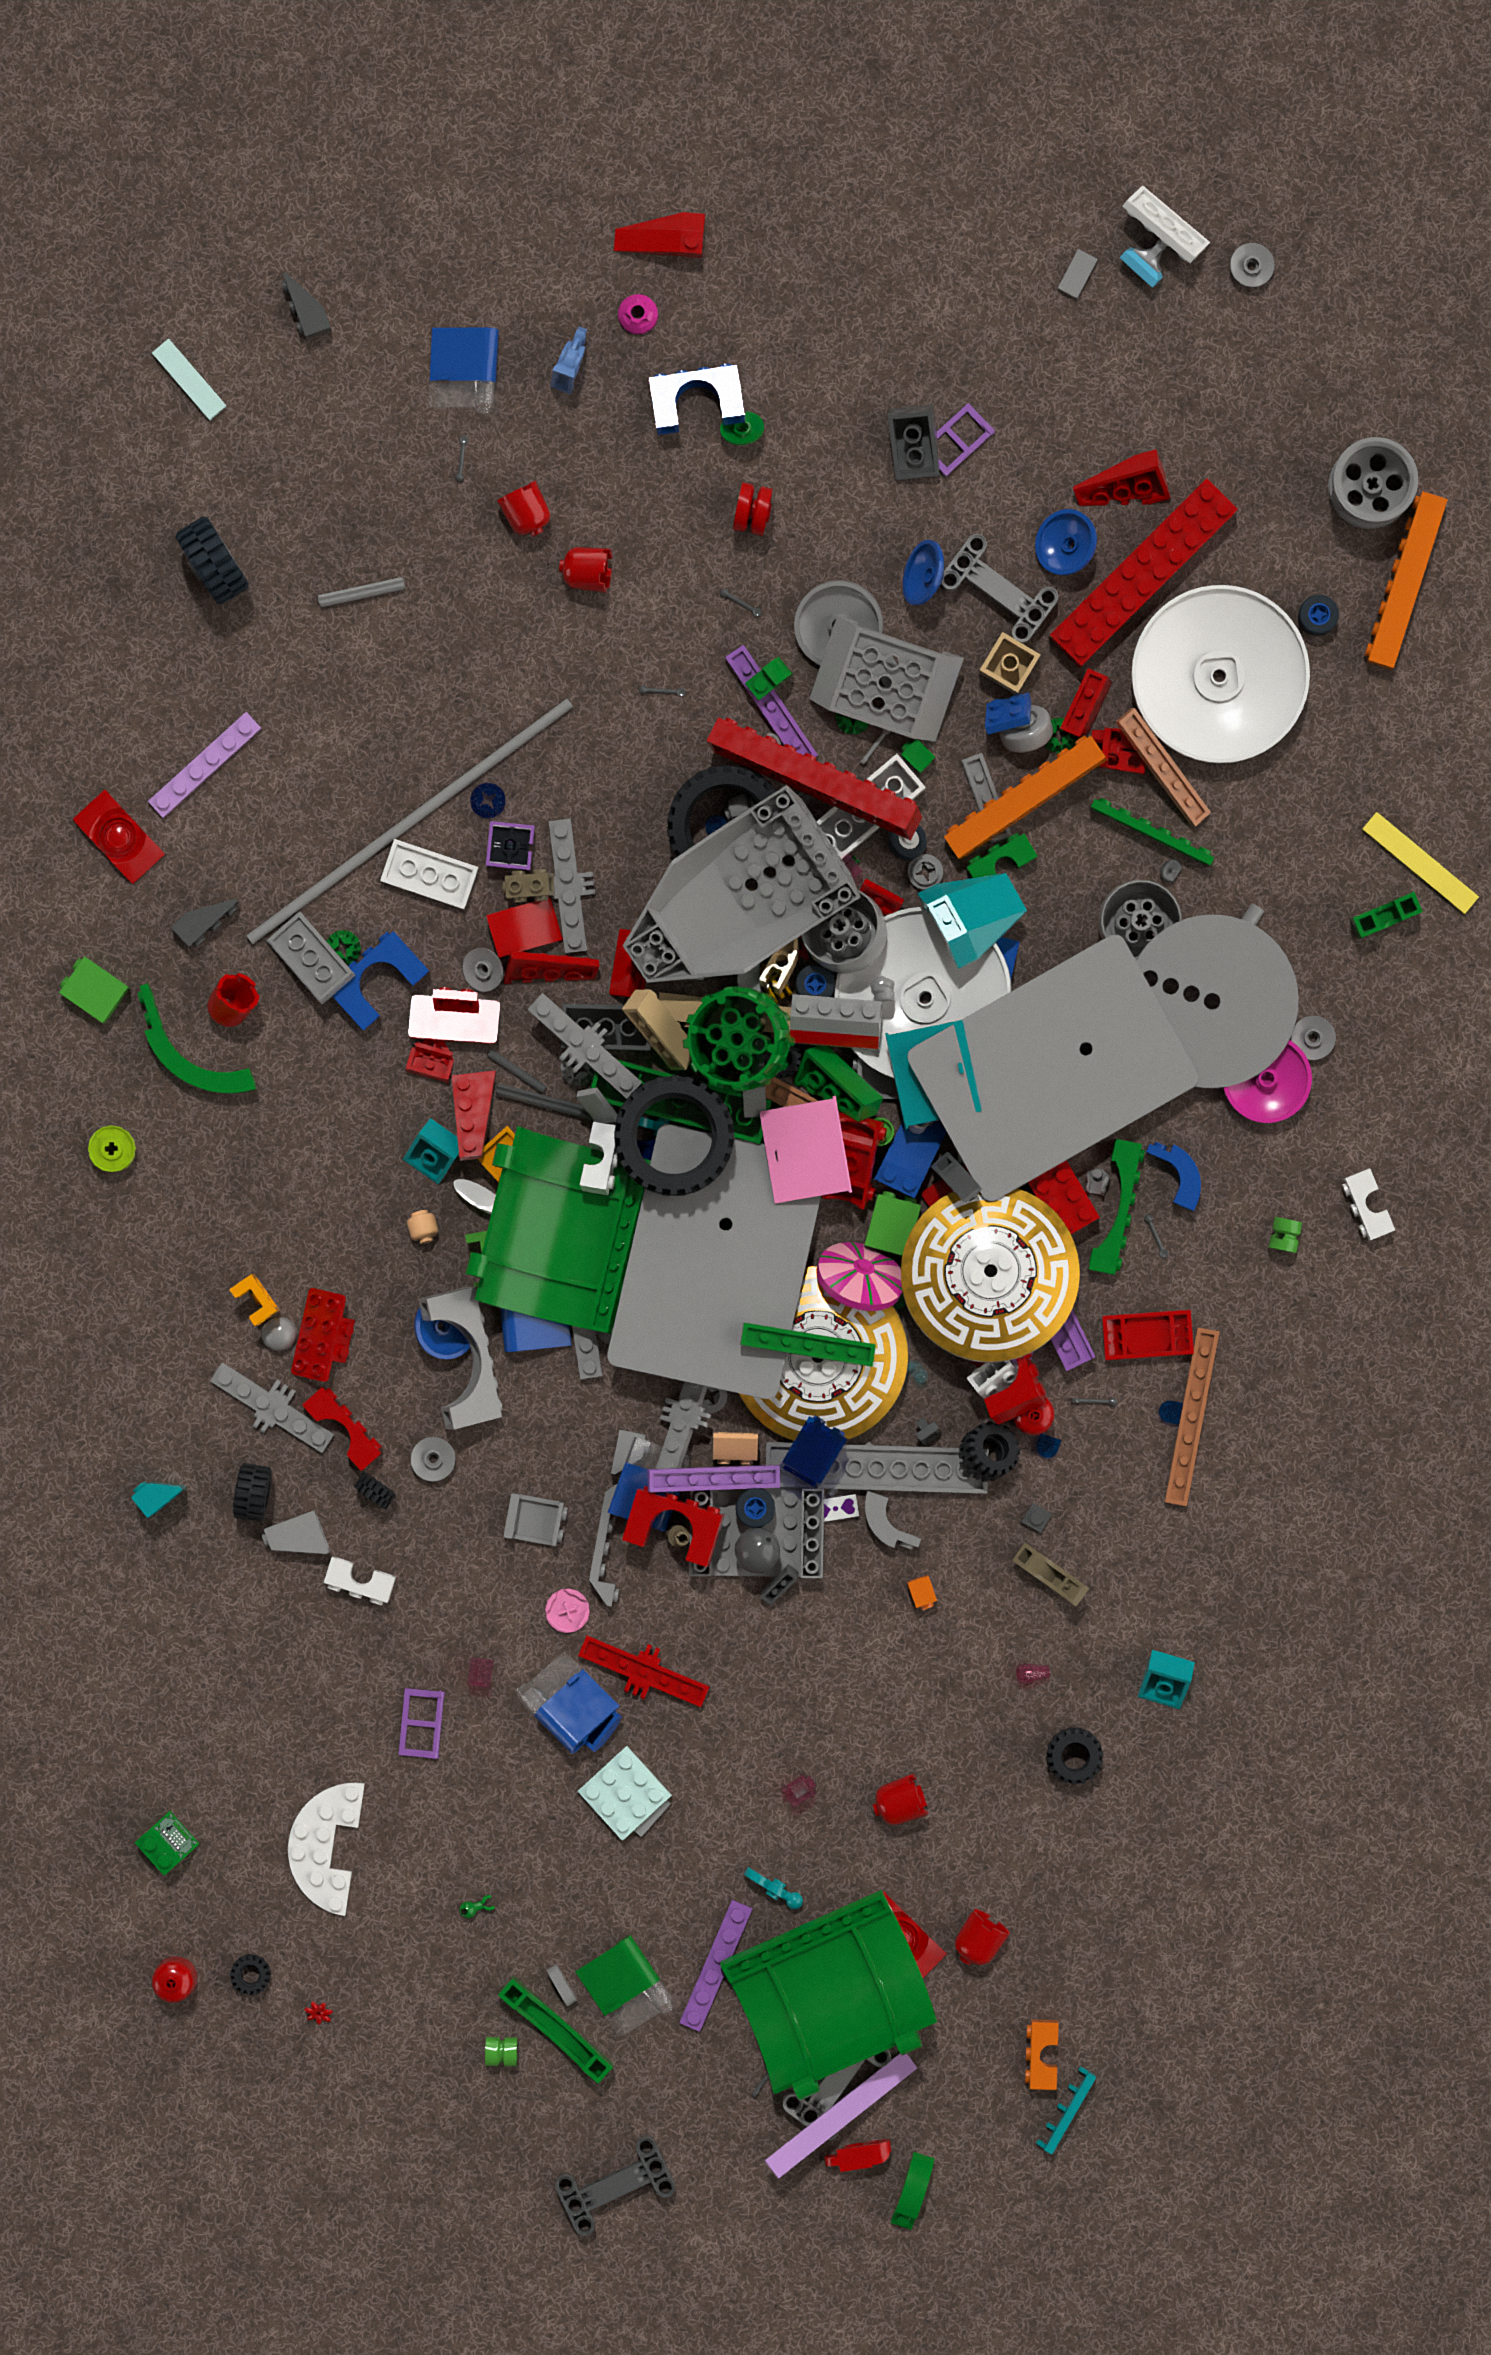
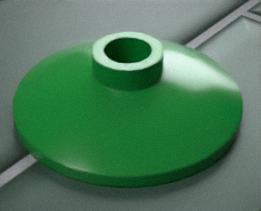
[720,411,764,445]

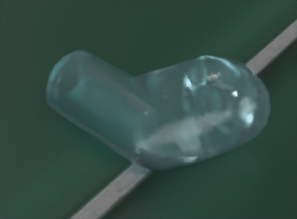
[907,1361,928,1384]

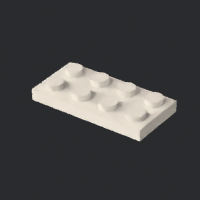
[1123,186,1210,263]
[380,839,479,910]

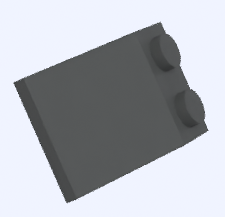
[888,404,940,480]

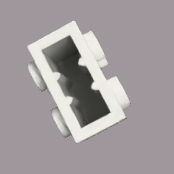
[967,1360,1018,1399]

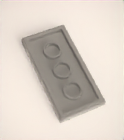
[266,911,356,1005]

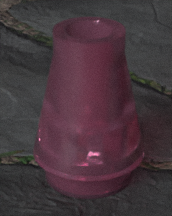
[1016,1663,1050,1685]

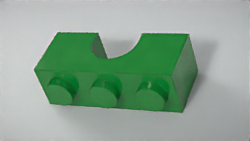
[966,833,1038,878]
[1350,892,1423,939]

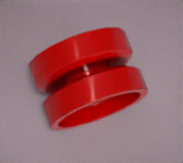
[733,482,773,536]

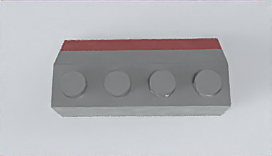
[790,994,883,1050]

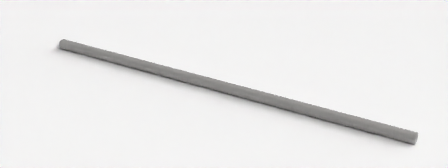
[246,699,573,944]

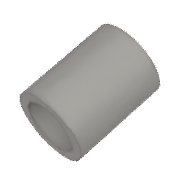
[1242,903,1265,926]

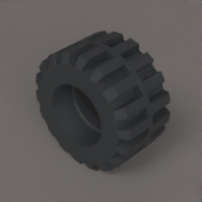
[959,1421,1020,1482]
[233,1463,272,1522]
[1046,1727,1103,1785]

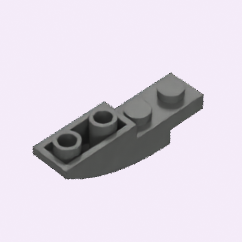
[930,1152,982,1203]

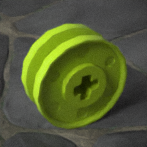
[88,1125,136,1172]

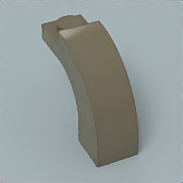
[1012,1543,1089,1607]

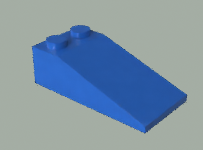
[874,1120,947,1199]

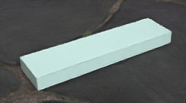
[152,339,227,421]

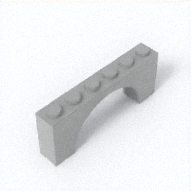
[418,1287,502,1430]

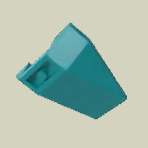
[917,873,1027,969]

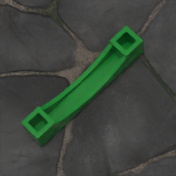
[1088,1139,1145,1275]
[498,1975,614,2084]

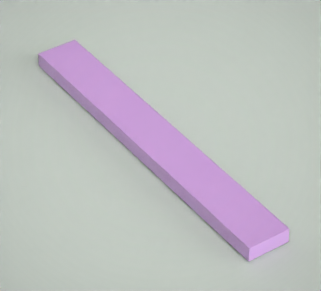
[764,2053,917,2179]

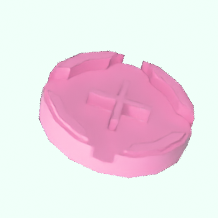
[545,1588,590,1633]

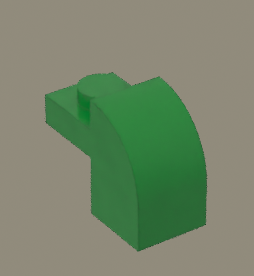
[745,657,793,701]

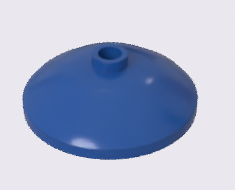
[1035,509,1097,575]
[902,540,944,606]
[414,1293,470,1359]

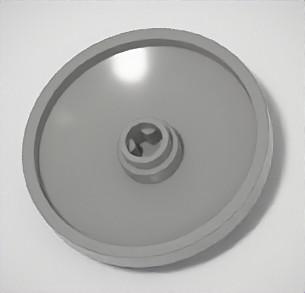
[794,580,883,665]

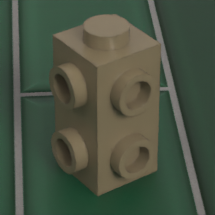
[502,869,555,903]

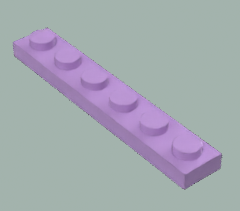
[148,712,262,818]

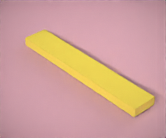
[1362,812,1479,914]

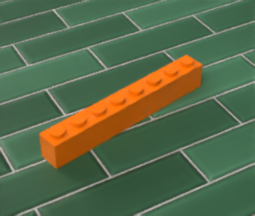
[1364,491,1448,670]
[944,736,1108,860]

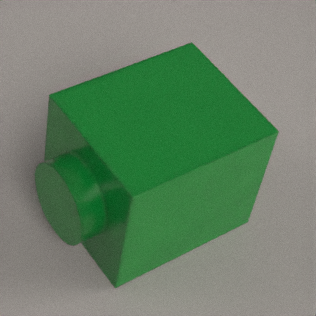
[901,739,935,775]

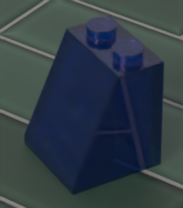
[779,1415,847,1488]

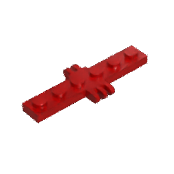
[578,1635,710,1707]

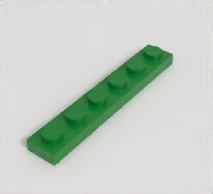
[1090,798,1215,867]
[740,1323,876,1367]

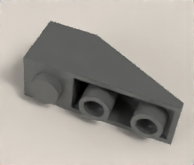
[281,273,332,339]
[171,899,239,948]

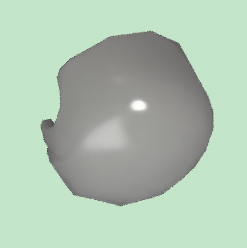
[261,1317,298,1351]

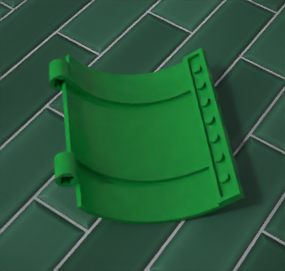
[465,1126,651,1334]
[720,1890,937,2101]

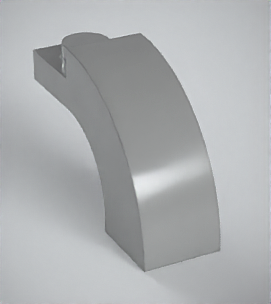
[865,1490,921,1549]

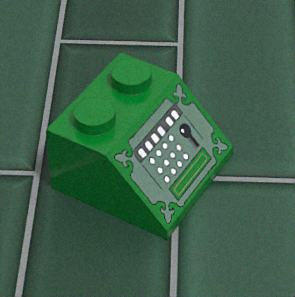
[135,1811,200,1876]

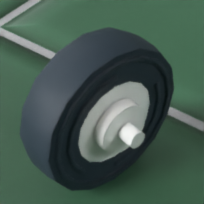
[887,825,927,860]

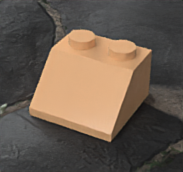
[713,1432,758,1465]

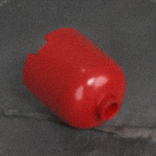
[497,481,550,537]
[559,547,613,593]
[207,973,260,1027]
[1011,1395,1054,1435]
[873,1773,929,1826]
[955,1909,1010,1965]
[152,1956,198,2003]

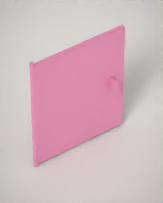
[759,1096,852,1203]

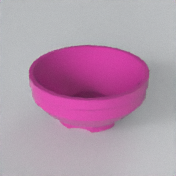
[618,294,658,335]

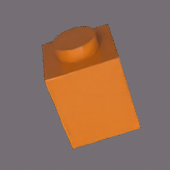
[907,1575,937,1610]

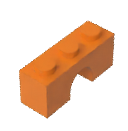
[1025,2019,1059,2090]

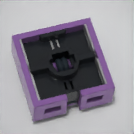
[486,821,535,871]

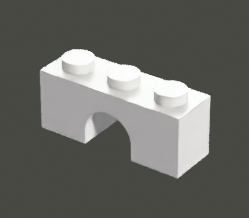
[580,1122,619,1195]
[1342,1169,1395,1240]
[324,1556,397,1605]

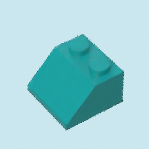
[402,1118,459,1185]
[131,1481,186,1518]
[1137,1650,1195,1709]

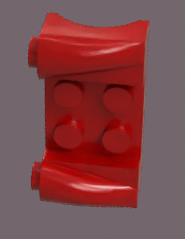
[822,1112,887,1209]

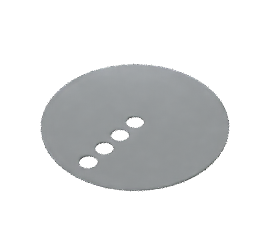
[1136,914,1299,1088]

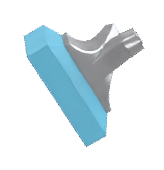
[1120,239,1167,287]

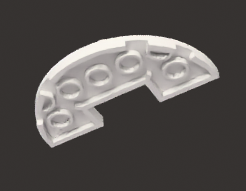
[288,1782,365,1916]

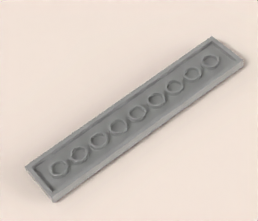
[766,1442,989,1494]

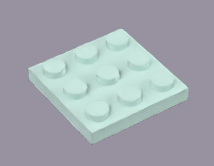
[578,1746,672,1841]

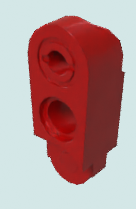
[824,2139,892,2172]

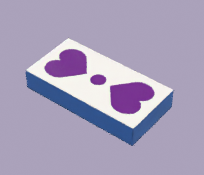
[824,1494,859,1522]

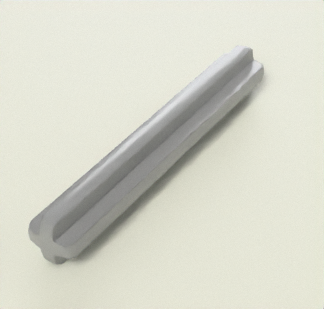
[318,577,405,607]

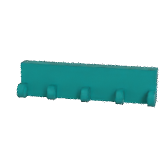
[1036,2066,1096,2155]

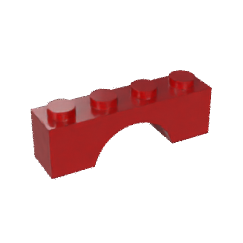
[302,1387,382,1471]

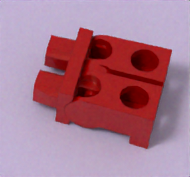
[1091,727,1145,775]

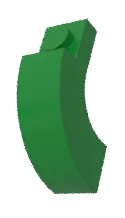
[890,2152,935,2230]

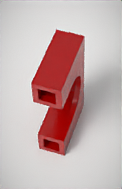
[971,1353,1046,1425]
[622,1485,725,1567]

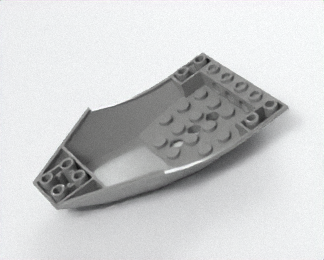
[623,785,861,983]

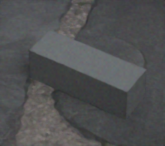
[760,1564,799,1605]

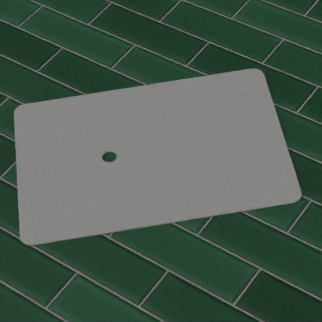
[907,934,1198,1201]
[607,1124,821,1399]

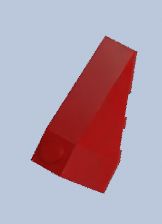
[614,212,705,258]
[1073,449,1171,506]

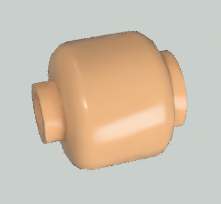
[407,1210,438,1244]

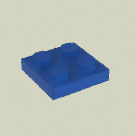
[985,692,1032,734]

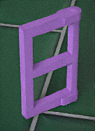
[937,403,995,477]
[399,1688,445,1759]

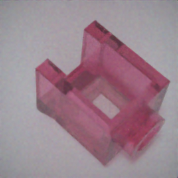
[781,1773,817,1808]

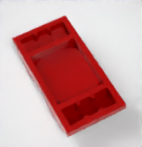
[73,790,165,884]
[1102,1310,1194,1360]
[883,1891,947,1978]

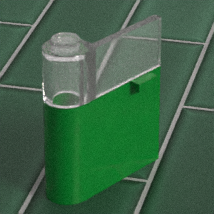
[575,1935,675,2038]

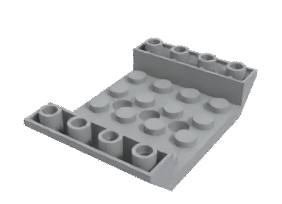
[810,615,964,741]
[689,1487,824,1578]

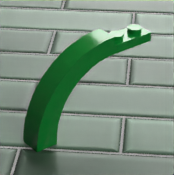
[137,983,257,1094]

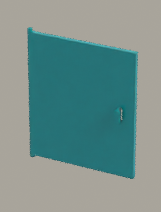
[885,1020,982,1129]

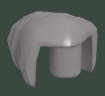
[870,976,895,1002]
[1085,1168,1110,1195]

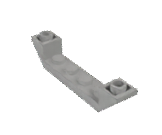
[589,1483,619,1606]

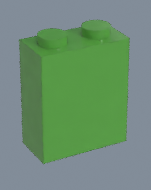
[59,956,130,1024]
[864,1191,921,1255]

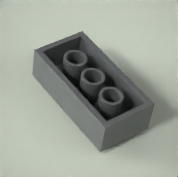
[561,1003,650,1051]

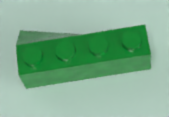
[793,1045,883,1122]

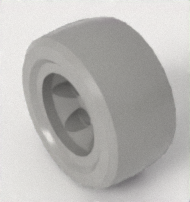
[1098,879,1182,960]
[801,890,887,974]

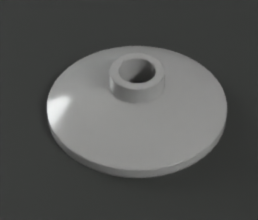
[1230,243,1274,287]
[463,948,503,992]
[1291,1016,1336,1060]
[411,1437,455,1481]

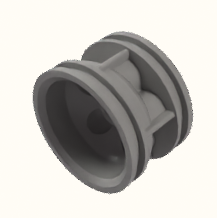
[1328,437,1418,529]

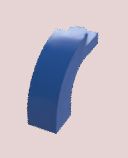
[1145,1142,1201,1211]

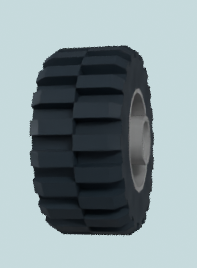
[175,517,249,604]

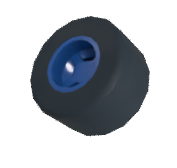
[1298,595,1339,636]
[795,964,835,997]
[735,1488,775,1528]

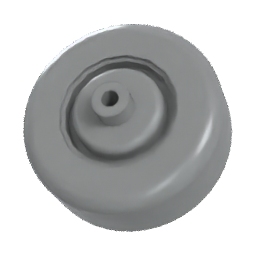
[999,705,1053,753]

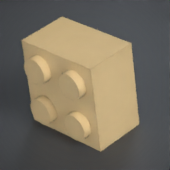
[979,632,1041,694]

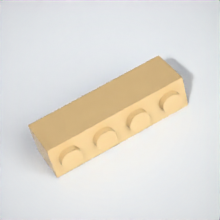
[622,989,692,1070]

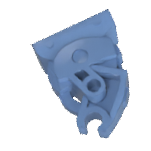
[550,326,587,394]

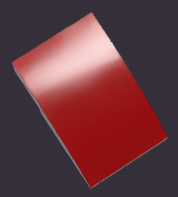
[486,898,563,959]

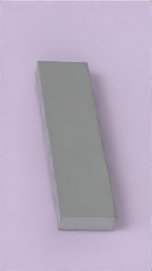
[961,753,1012,844]

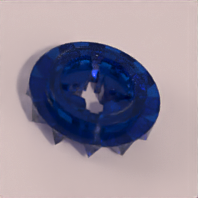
[470,782,506,818]

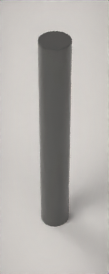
[487,1049,547,1093]

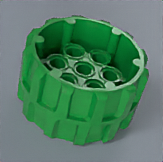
[683,987,795,1091]

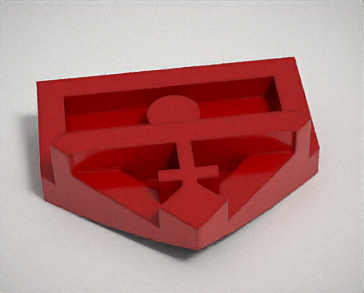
[405,1039,454,1083]

